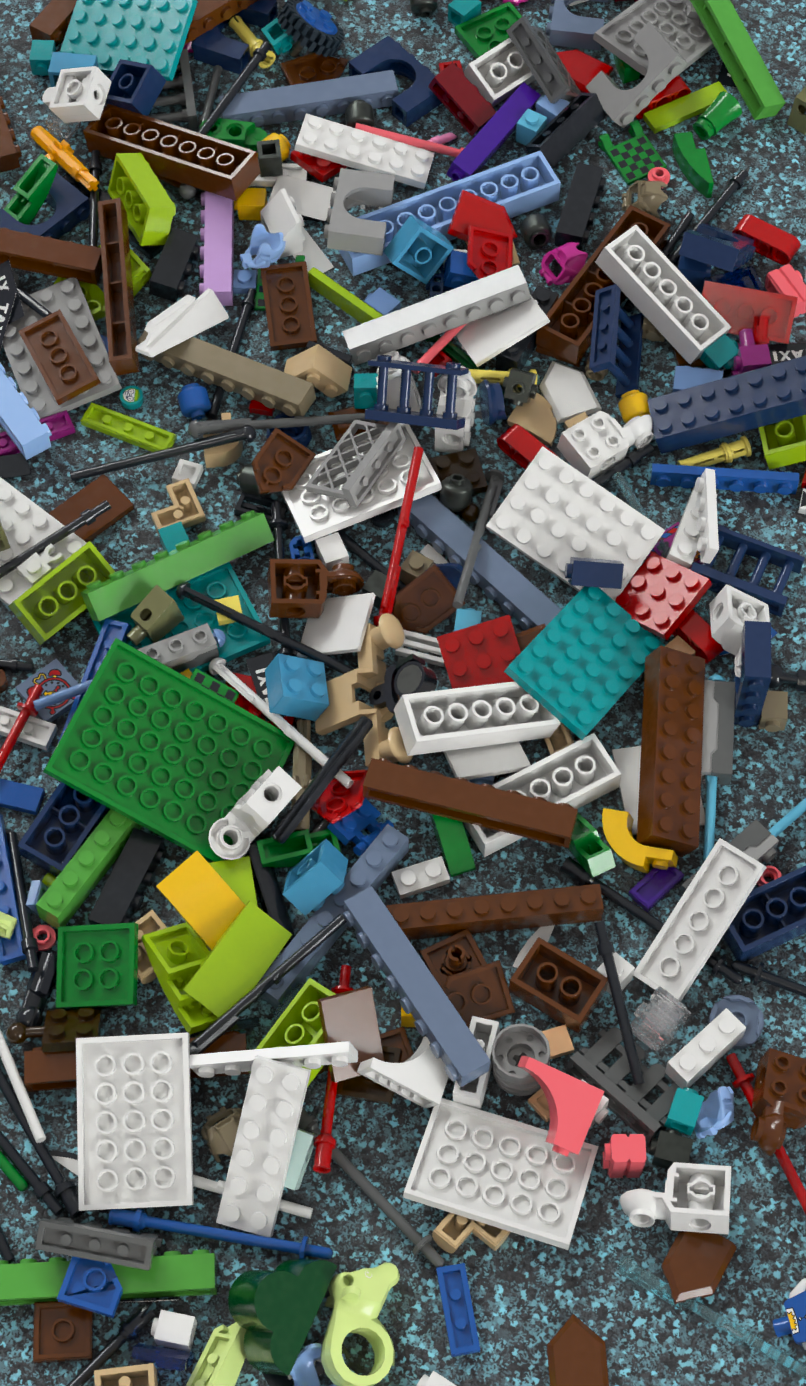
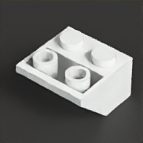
[260,188,305,259]

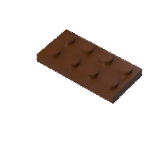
[260,261,317,351]
[18,309,101,405]

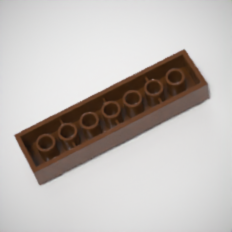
[83,104,261,201]
[535,205,671,364]
[637,646,705,857]

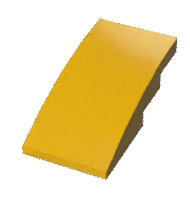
[156,851,246,951]

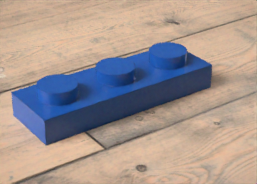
[436,1263,480,1357]

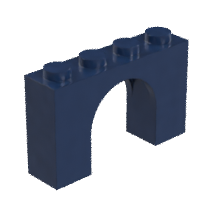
[191,0,278,75]
[349,36,442,127]
[0,172,90,239]
[679,223,756,272]
[732,621,771,727]

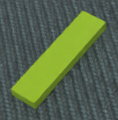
[643,81,727,134]
[308,267,383,324]
[80,402,177,452]

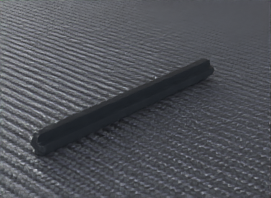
[272,716,373,844]

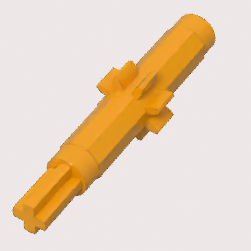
[30,126,99,191]

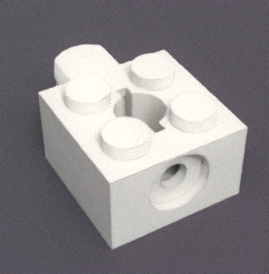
[42,66,112,123]

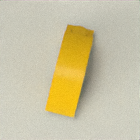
[602,808,678,874]

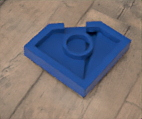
[57,1256,123,1318]

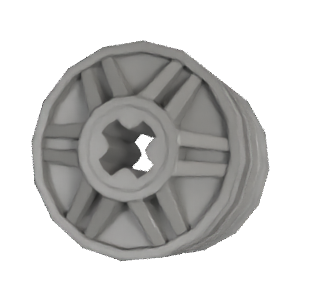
[491,1023,550,1096]

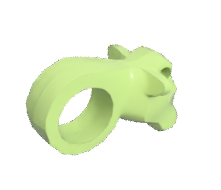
[320,1262,400,1386]

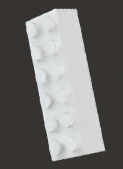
[595,225,731,365]
[393,681,560,756]
[462,733,621,857]

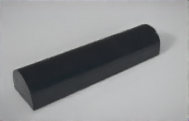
[246,843,296,949]

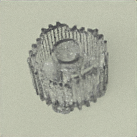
[630,987,691,1051]

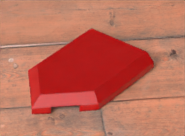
[556,49,614,93]
[447,190,518,242]
[467,225,513,279]
[311,770,368,824]

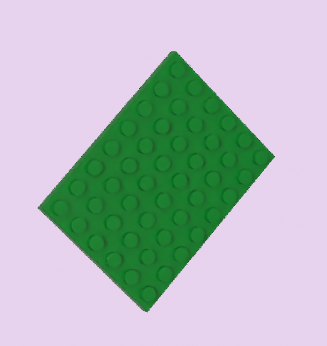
[43,638,295,863]

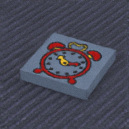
[15,658,79,723]

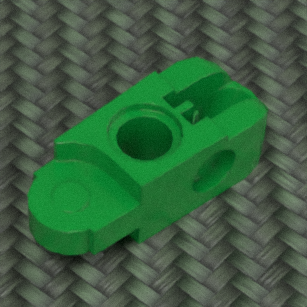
[200,118,267,151]

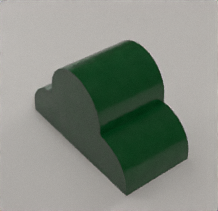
[228,1259,337,1376]

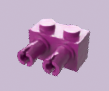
[731,329,772,376]

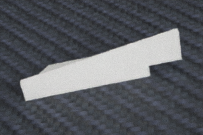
[135,288,229,357]

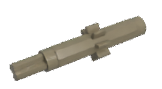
[291,719,313,833]

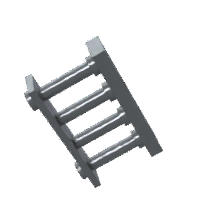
[148,49,198,131]

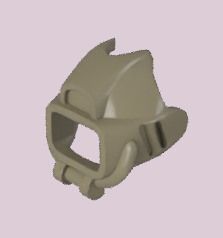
[622,180,668,219]
[201,1106,242,1163]

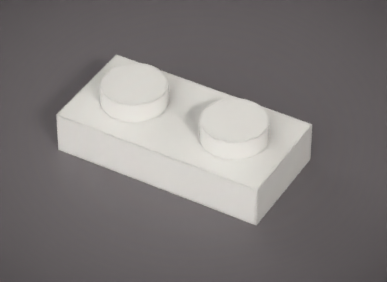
[391,856,450,899]

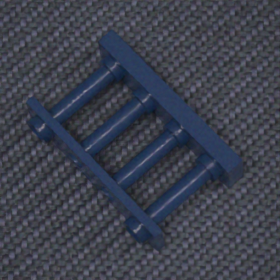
[589,284,644,398]
[365,355,469,430]
[691,525,805,617]

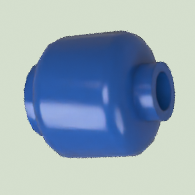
[177,383,211,420]

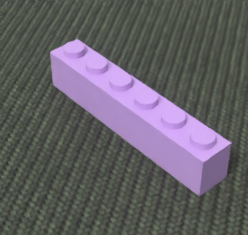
[199,191,234,306]

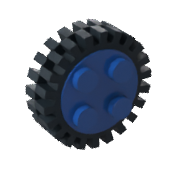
[277,0,345,58]

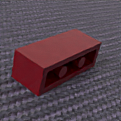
[428,62,496,137]

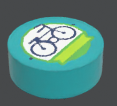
[119,386,144,410]

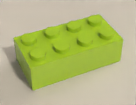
[107,153,176,246]
[759,415,806,470]
[8,541,115,645]
[248,978,336,1088]

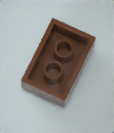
[509,937,608,1034]

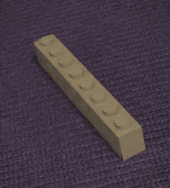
[137,331,316,417]

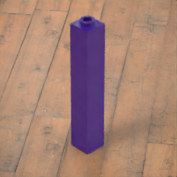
[446,82,541,182]

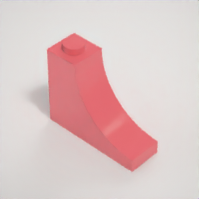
[517,1056,604,1157]

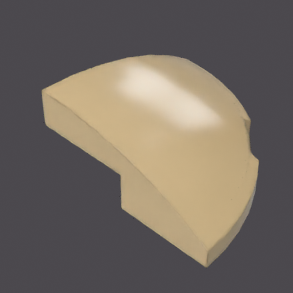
[507,393,557,446]

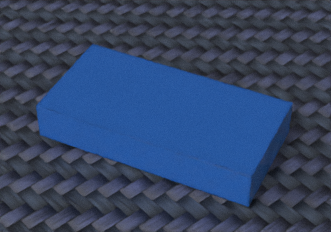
[0,778,45,815]

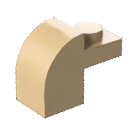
[203,413,243,468]

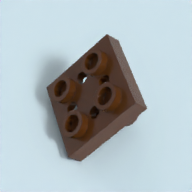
[420,929,487,988]

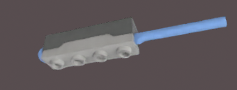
[33,623,226,711]

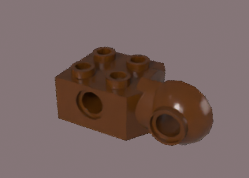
[267,559,364,618]
[750,1048,806,1157]

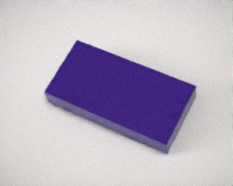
[628,867,684,912]

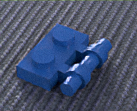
[327,797,394,856]

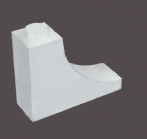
[357,1036,448,1109]

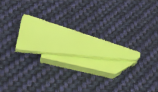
[186,1322,247,1386]

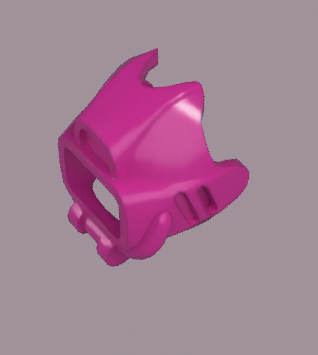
[539,242,588,286]

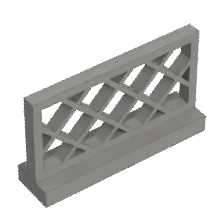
[305,420,406,507]

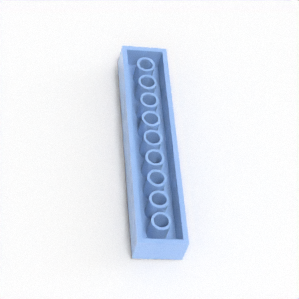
[339,150,561,276]

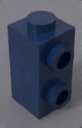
[565,557,624,589]

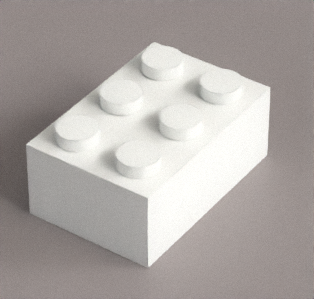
[464,38,536,107]

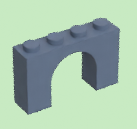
[546,0,608,51]

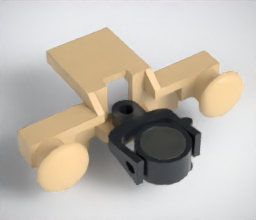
[315,613,437,767]

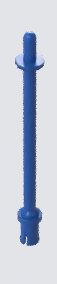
[108,1208,333,1260]

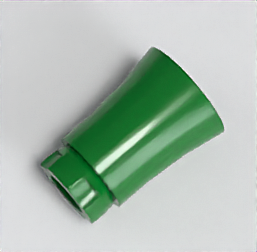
[693,91,742,141]

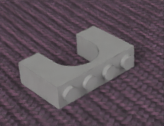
[586,21,688,128]
[324,168,395,256]

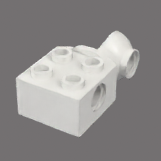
[376,351,422,425]
[435,366,477,453]
[557,411,654,480]
[709,584,770,678]
[208,766,302,860]
[619,1162,731,1235]

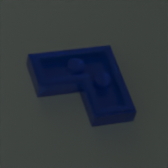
[131,1343,195,1372]

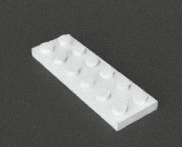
[294,113,435,190]
[633,838,767,1005]
[216,1055,311,1237]

